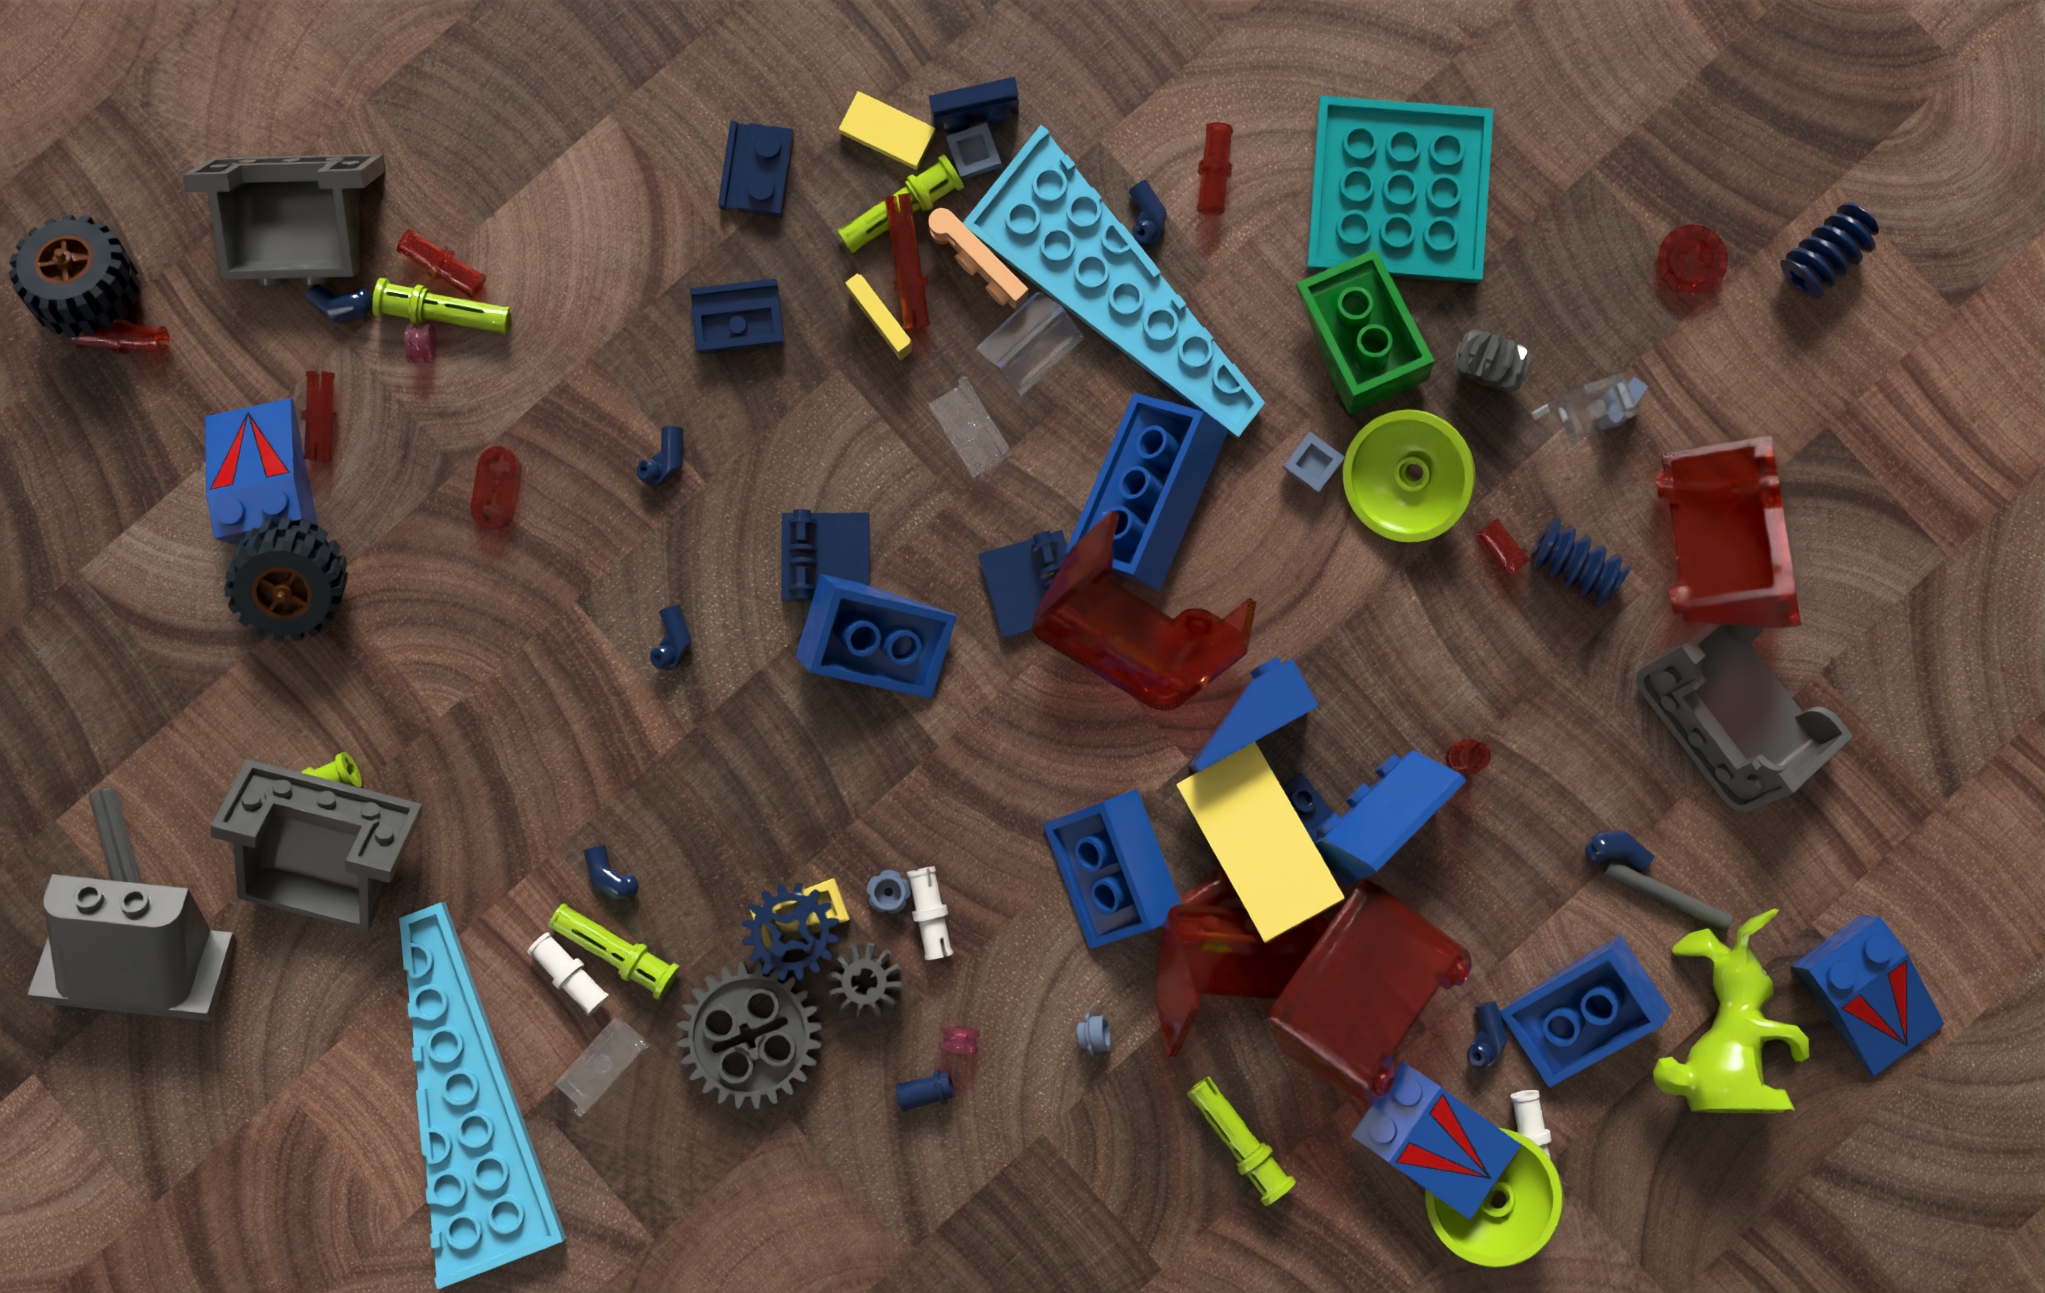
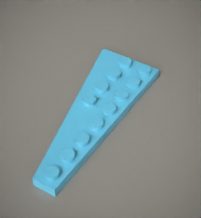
[963,125,1265,440]
[399,902,566,1290]

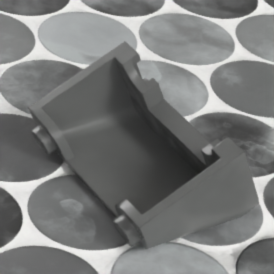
[1636,594,1853,812]

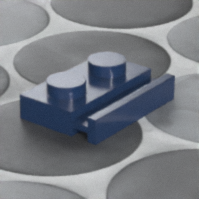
[929,77,1019,133]
[718,120,794,218]
[690,279,785,354]

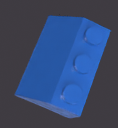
[1314,750,1467,886]
[1043,789,1185,949]

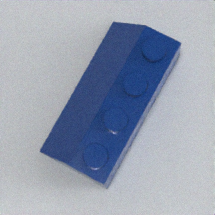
[1065,393,1228,592]

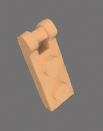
[929,208,1028,310]

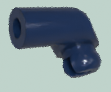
[1128,180,1167,245]
[305,284,373,324]
[637,426,683,486]
[650,605,691,670]
[1585,830,1655,872]
[583,845,639,902]
[1467,1001,1507,1068]

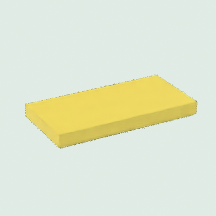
[1176,741,1345,943]

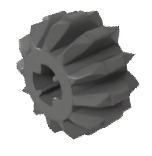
[1452,330,1532,393]
[827,942,904,1019]

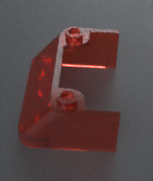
[1032,511,1256,711]
[1155,904,1364,1065]

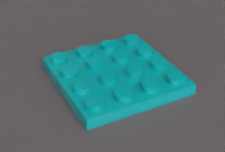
[1306,95,1494,284]

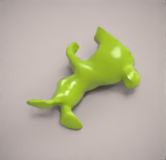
[1653,909,1809,1113]

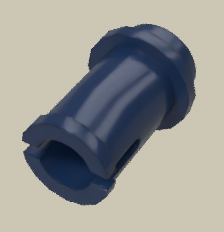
[896,1069,955,1112]

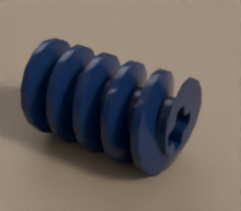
[1780,202,1879,299]
[1531,517,1632,608]

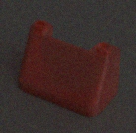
[1655,435,1801,628]
[1268,880,1472,1108]

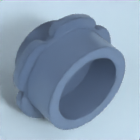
[867,870,911,914]
[1077,1012,1111,1057]

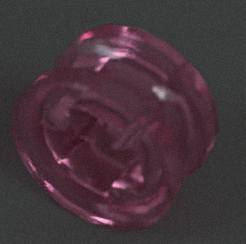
[404,324,437,364]
[938,1025,980,1054]

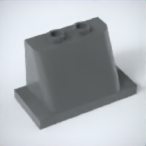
[183,154,386,285]
[210,759,422,932]
[27,874,237,1021]

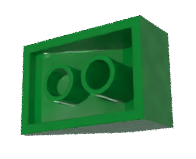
[1296,249,1435,415]

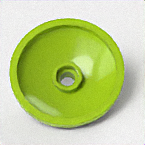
[1343,409,1476,542]
[1425,1128,1563,1268]

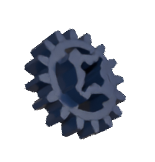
[742,883,840,981]

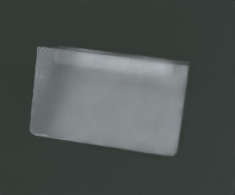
[977,291,1085,396]
[1531,372,1640,445]
[928,376,1011,480]
[554,1016,650,1118]

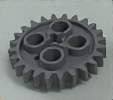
[676,961,823,1109]

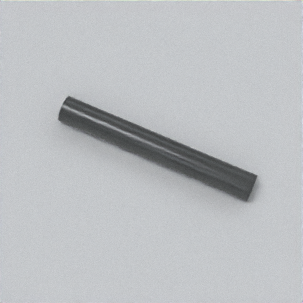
[1602,859,1733,931]

